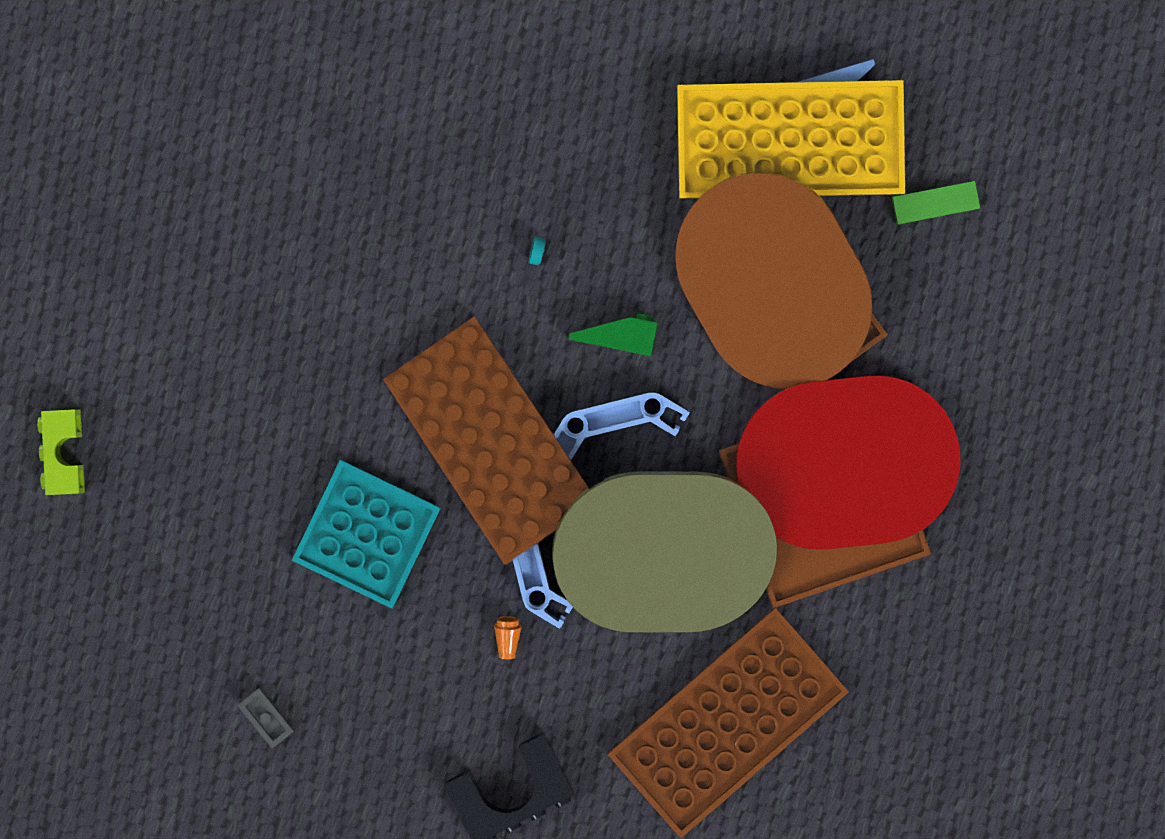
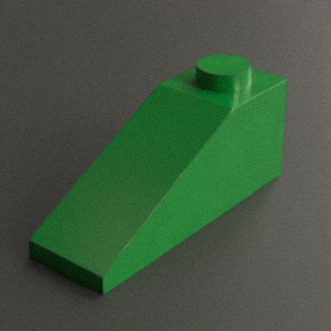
[569,313,658,356]

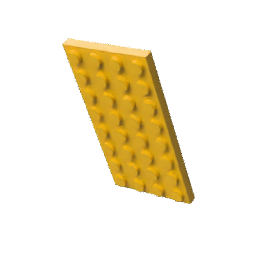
[677,80,905,199]

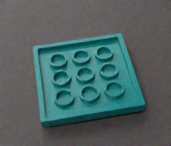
[292,460,441,609]

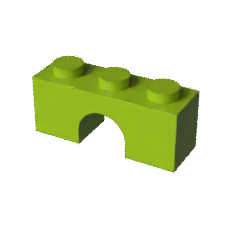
[38,409,85,495]

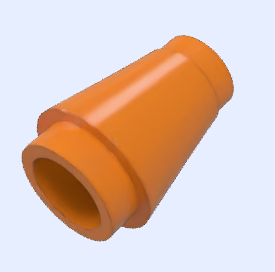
[494,616,522,659]

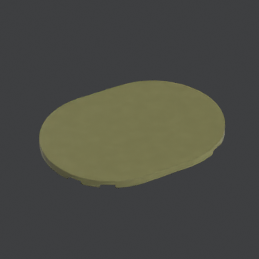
[552,471,777,632]

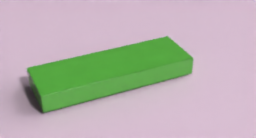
[892,181,980,225]

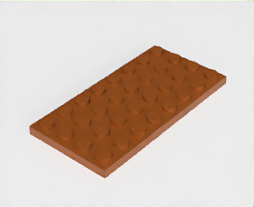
[383,316,590,565]
[607,608,849,838]

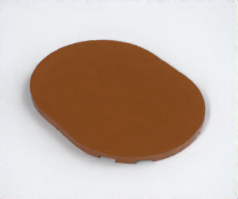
[676,172,872,389]

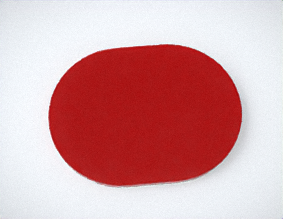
[736,376,960,550]

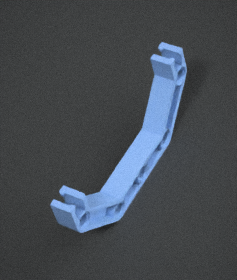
[513,393,690,629]

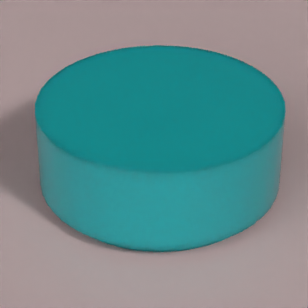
[528,236,546,265]

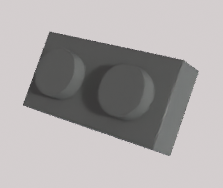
[237,687,295,749]

